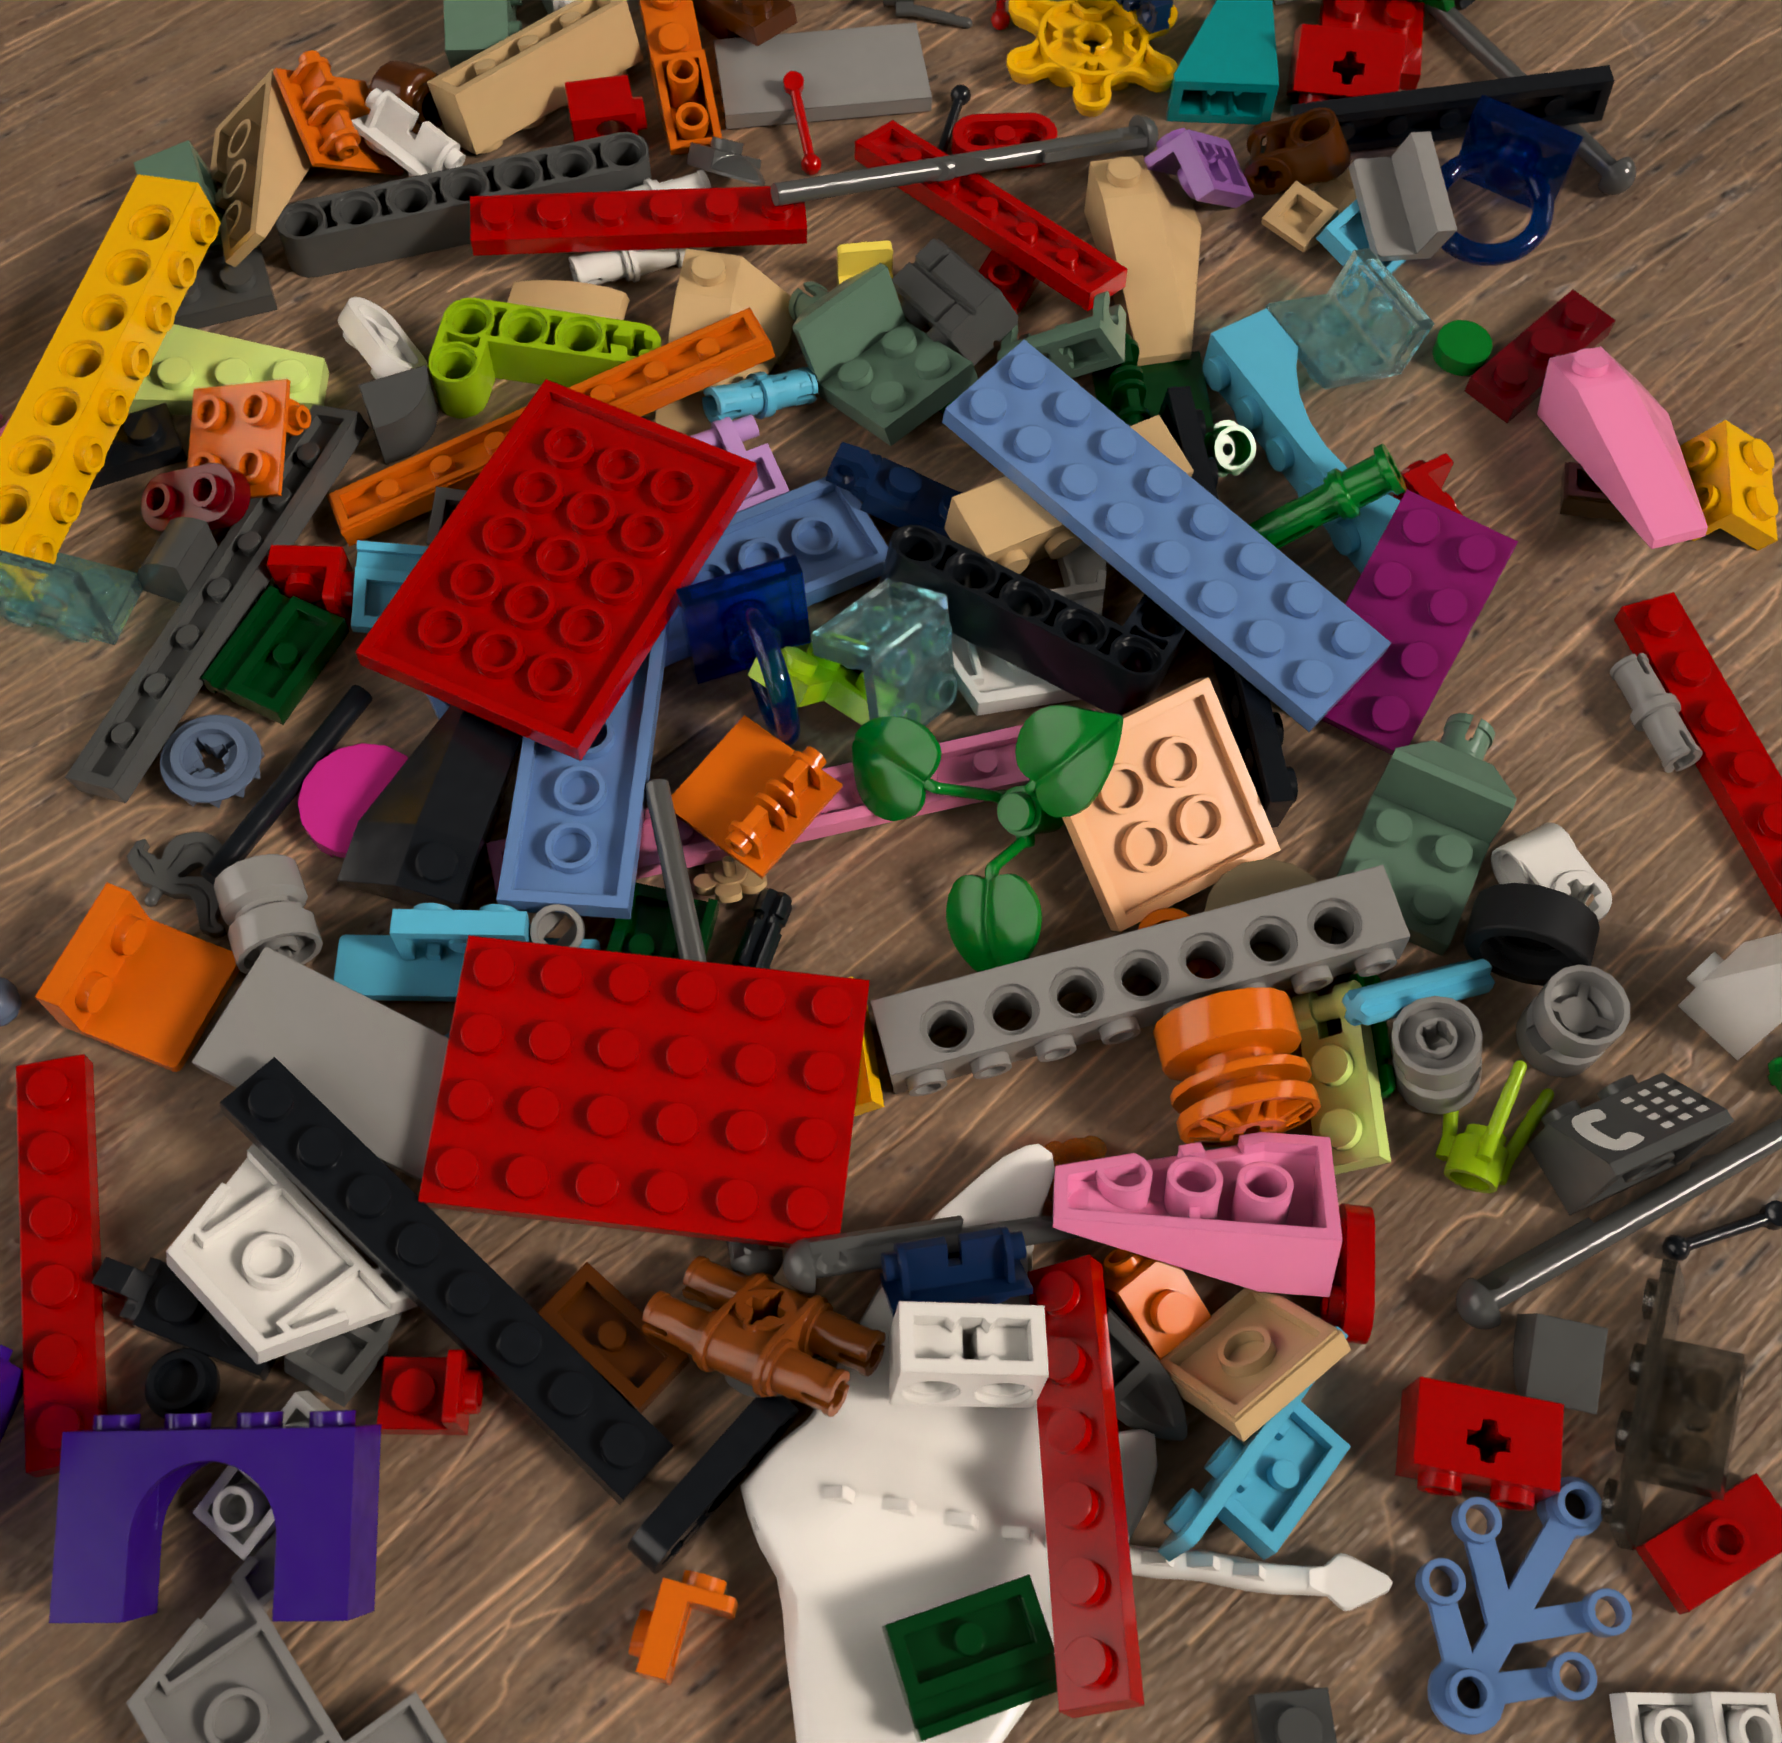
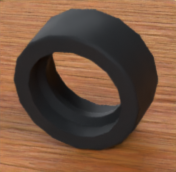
[1463,883,1600,986]

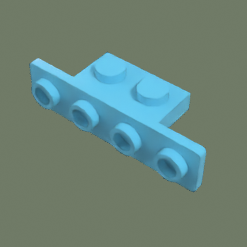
[334,903,601,1002]
[1158,1326,1351,1562]

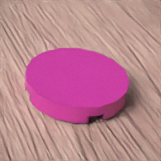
[297,743,408,858]

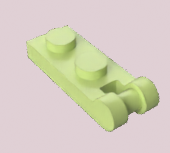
[1291,980,1391,1175]

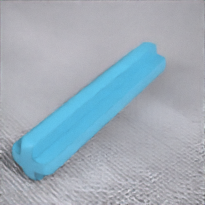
[1342,958,1495,1026]

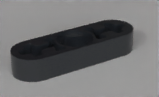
[627,1395,799,1574]

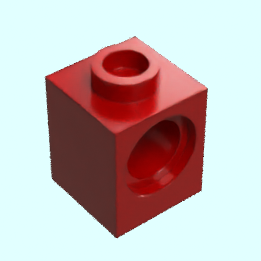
[564,74,647,142]

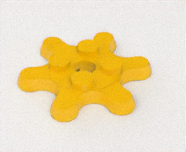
[1006,0,1178,117]

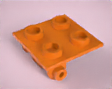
[273,50,404,176]
[187,379,311,498]
[671,715,843,879]

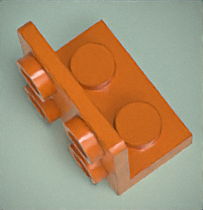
[35,882,240,1072]

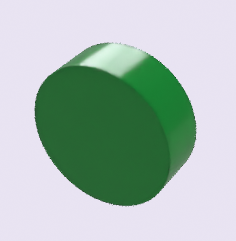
[1432,320,1493,376]

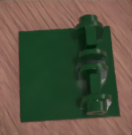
[1092,333,1214,433]

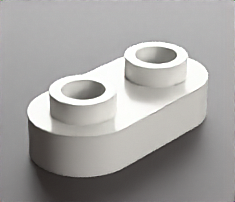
[338,297,428,379]

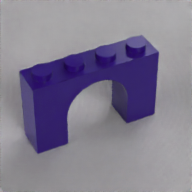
[49,1410,381,1623]

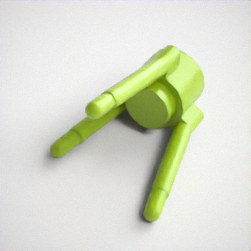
[1435,1060,1555,1193]

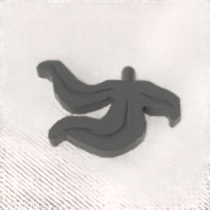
[127,832,227,938]

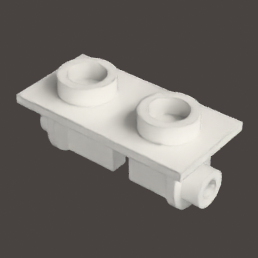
[351,88,466,177]

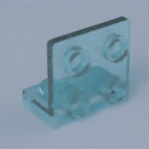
[1265,248,1435,389]
[0,550,143,645]
[811,578,958,726]

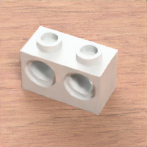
[888,1301,1049,1408]

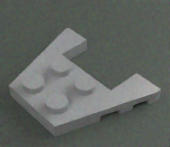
[126,1531,447,1743]

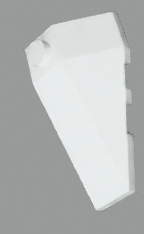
[1678,933,1782,1061]

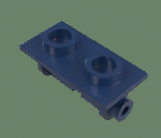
[879,1225,1033,1317]

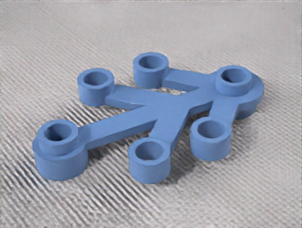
[1415,1476,1632,1735]

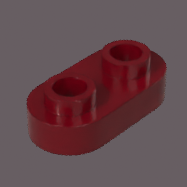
[141,463,251,532]

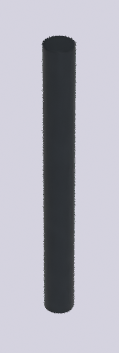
[201,685,373,885]

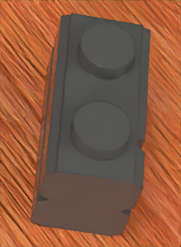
[892,238,1019,365]

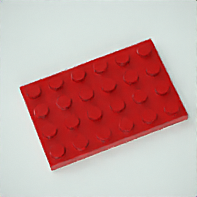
[355,379,758,761]
[418,935,870,1248]

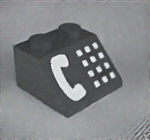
[1528,1073,1735,1215]

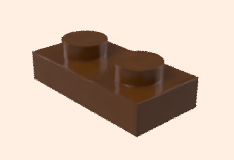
[538,1262,690,1414]

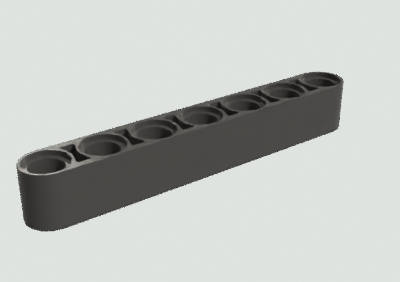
[276,132,652,278]

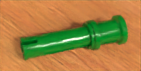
[1248,443,1407,549]

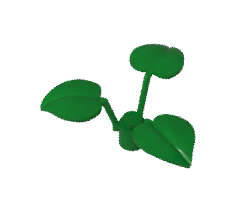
[852,705,1123,972]

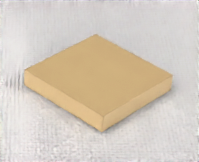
[1159,1288,1351,1441]

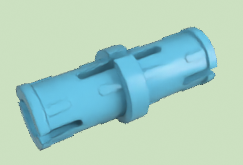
[702,367,818,422]

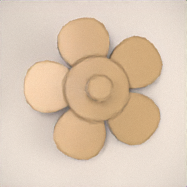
[693,856,767,903]

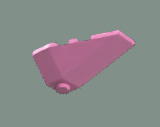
[1537,346,1708,549]
[1053,1132,1343,1297]

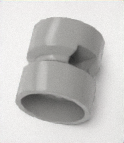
[213,854,323,974]
[1516,964,1630,1078]
[1391,996,1483,1115]

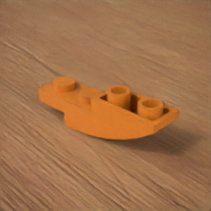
[638,0,722,155]

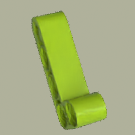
[428,298,662,419]

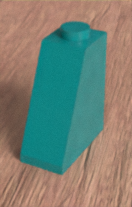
[1166,0,1279,125]

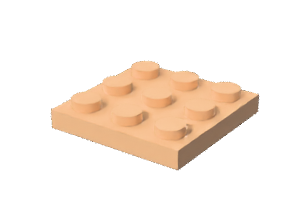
[1062,677,1281,932]

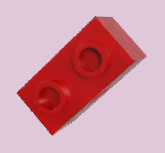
[1286,23,1407,104]
[1395,1376,1564,1511]

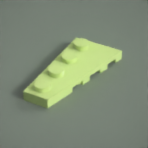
[129,324,329,415]

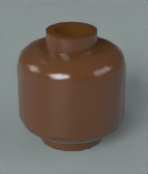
[369,61,443,135]

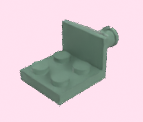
[789,263,978,446]
[1336,713,1517,956]

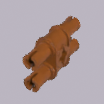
[642,1255,886,1417]

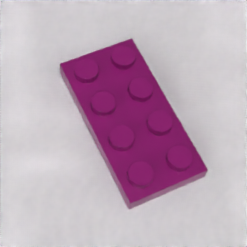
[1322,490,1518,755]

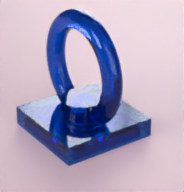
[1440,94,1584,266]
[676,554,811,747]

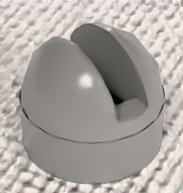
[530,904,585,948]

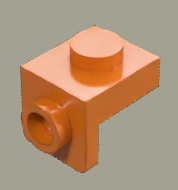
[1103,1248,1212,1360]
[628,1570,738,1685]

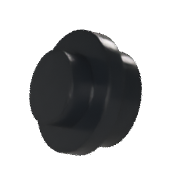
[145,1348,220,1419]

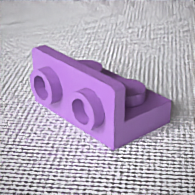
[1144,128,1254,208]

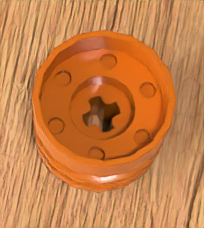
[1153,987,1321,1148]

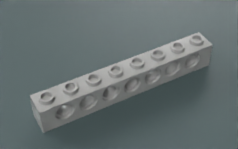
[870,865,1411,1096]

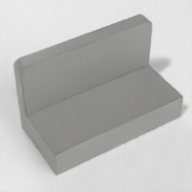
[1349,131,1457,262]

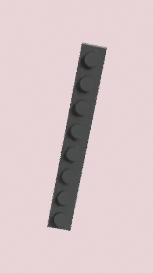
[65,404,369,803]

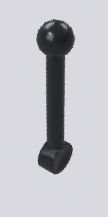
[937,84,971,154]
[1662,1200,1782,1261]

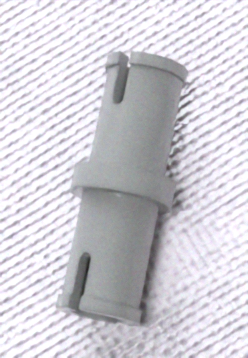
[1610,653,1703,773]

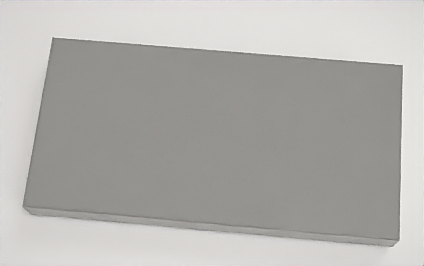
[714,22,932,129]
[192,946,449,1182]

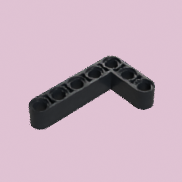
[879,525,1191,716]

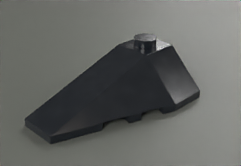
[337,705,523,910]

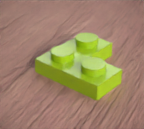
[747,641,907,725]

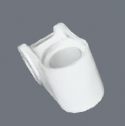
[1491,822,1612,922]

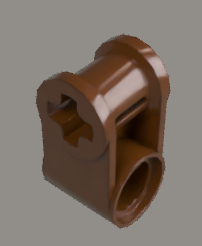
[1243,107,1351,195]

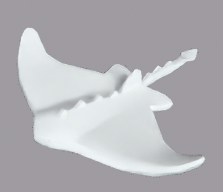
[741,1144,1393,1743]

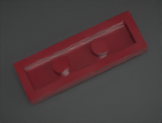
[1464,289,1616,423]

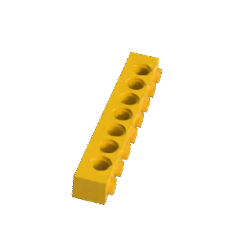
[0,174,221,595]

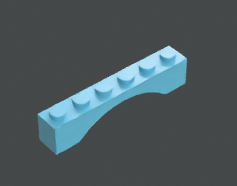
[1202,308,1400,573]

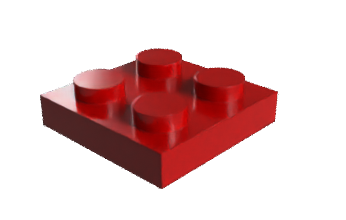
[1319,0,1424,90]

